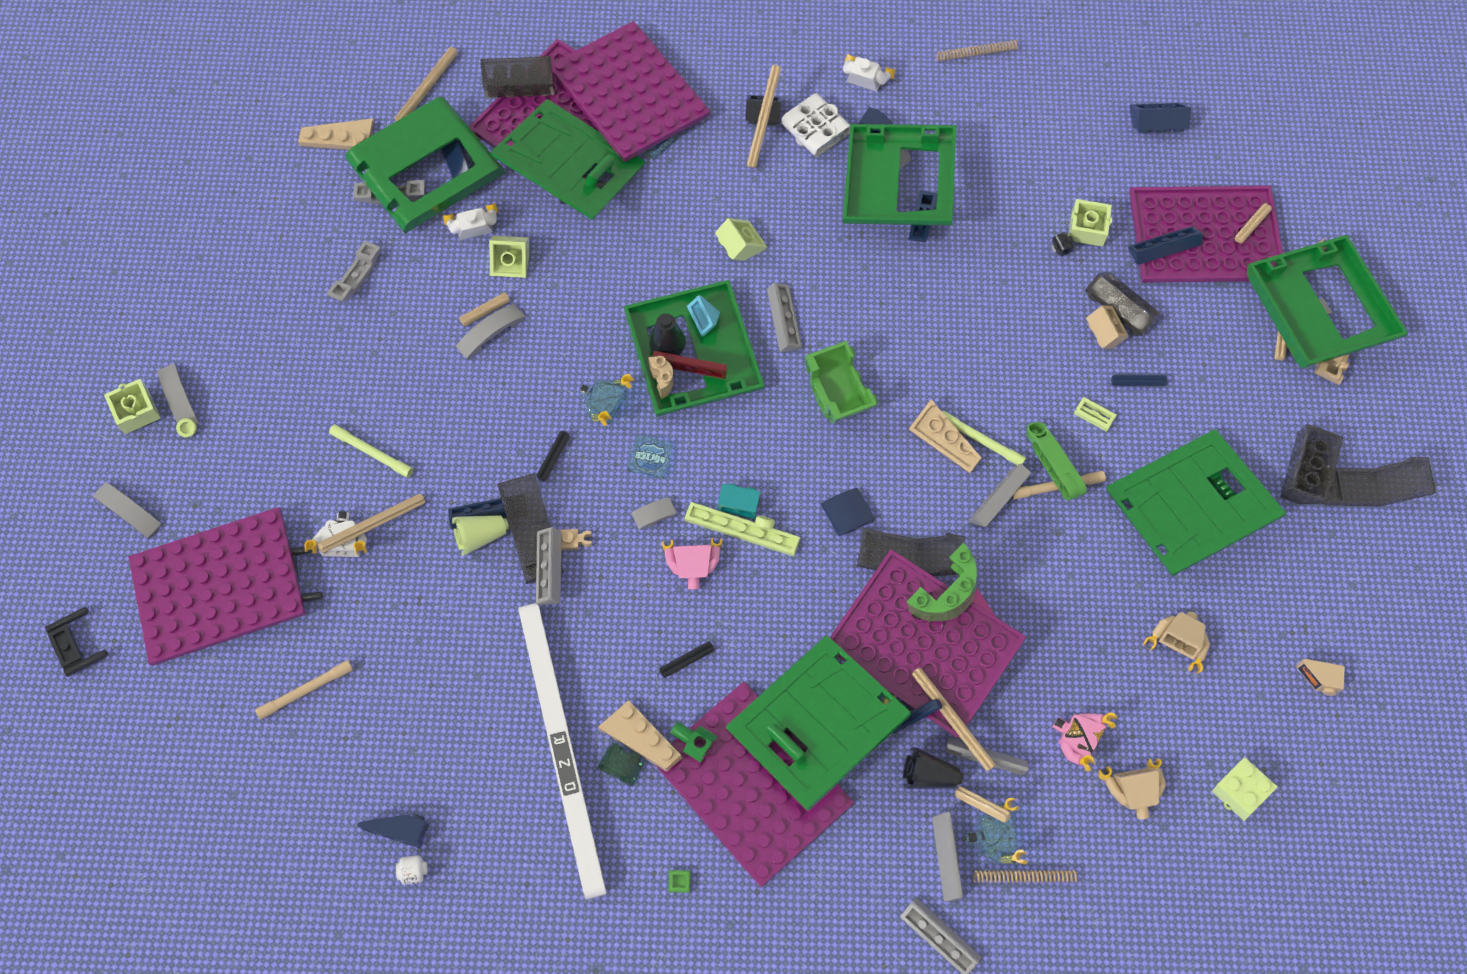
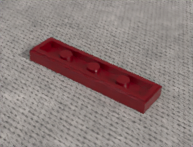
[652,351,727,379]

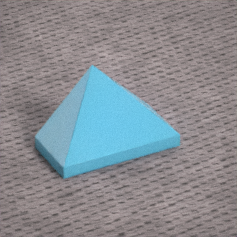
[687,295,720,336]

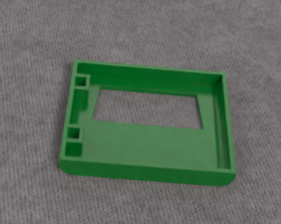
[346,97,505,234]
[843,124,956,226]
[1247,235,1409,368]
[624,280,765,417]

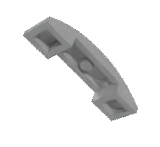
[353,180,425,204]
[327,241,381,302]
[456,304,526,360]
[157,363,200,426]
[92,482,162,539]

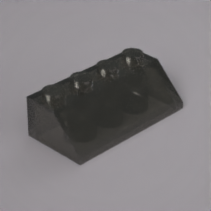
[481,56,554,98]
[1085,271,1164,336]
[1280,423,1343,504]

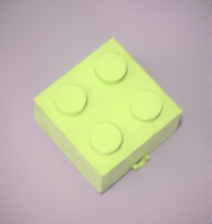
[1068,199,1112,247]
[104,379,161,434]
[1212,757,1277,821]

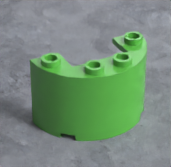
[805,341,878,423]
[907,543,977,622]

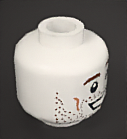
[396,855,428,885]

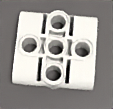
[781,93,850,157]

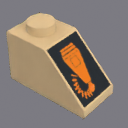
[1297,659,1345,696]

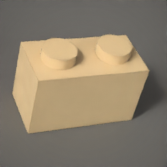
[1086,305,1129,349]

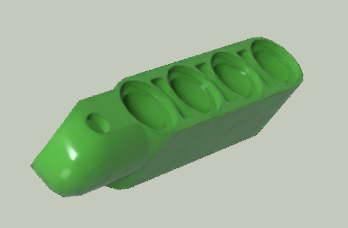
[1026,422,1087,501]

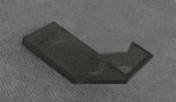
[1319,457,1436,507]
[497,473,564,584]
[857,528,965,576]

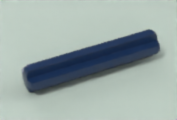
[1111,375,1167,386]
[892,698,942,734]

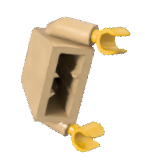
[1143,612,1210,674]
[1098,758,1166,819]

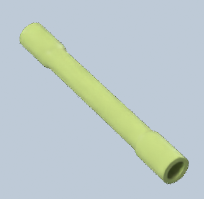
[943,411,1026,465]
[329,424,413,478]

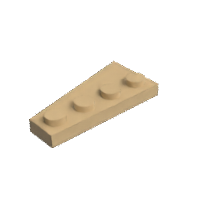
[298,118,374,150]
[909,399,981,474]
[598,700,682,772]

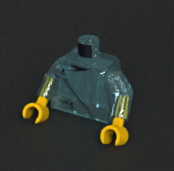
[579,374,634,426]
[966,798,1028,865]

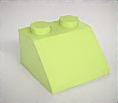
[715,218,768,261]
[489,235,529,278]

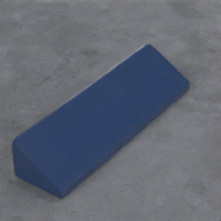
[441,139,469,178]
[1128,226,1202,265]
[448,494,528,531]

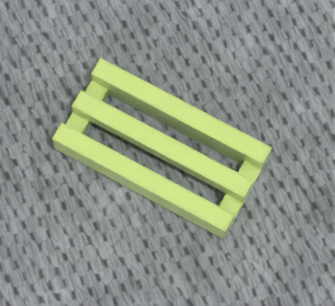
[1074,397,1116,432]

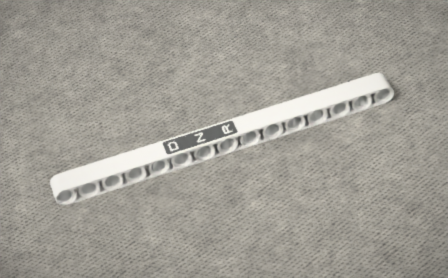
[518,603,606,900]

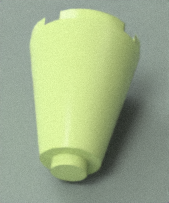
[452,516,509,555]

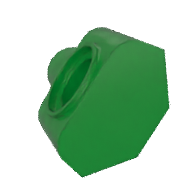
[670,721,717,762]

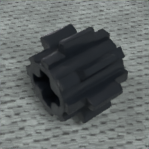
[1051,232,1075,256]

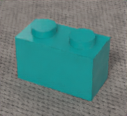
[718,483,760,519]

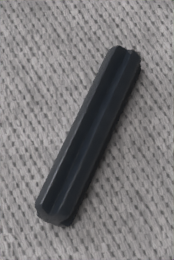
[536,431,569,482]
[659,641,714,678]

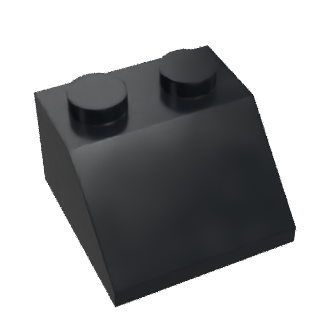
[745,95,782,126]

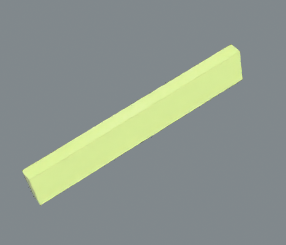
[684,502,800,557]

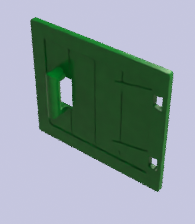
[491,99,645,220]
[1106,430,1286,576]
[726,636,911,811]

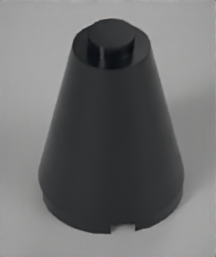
[649,314,686,356]
[903,747,963,789]

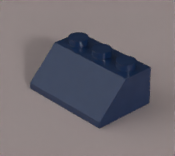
[1130,102,1191,133]

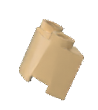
[1314,354,1350,385]
[648,356,674,399]

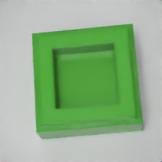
[668,870,691,893]

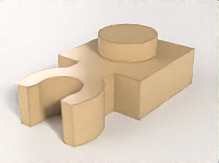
[560,529,592,551]

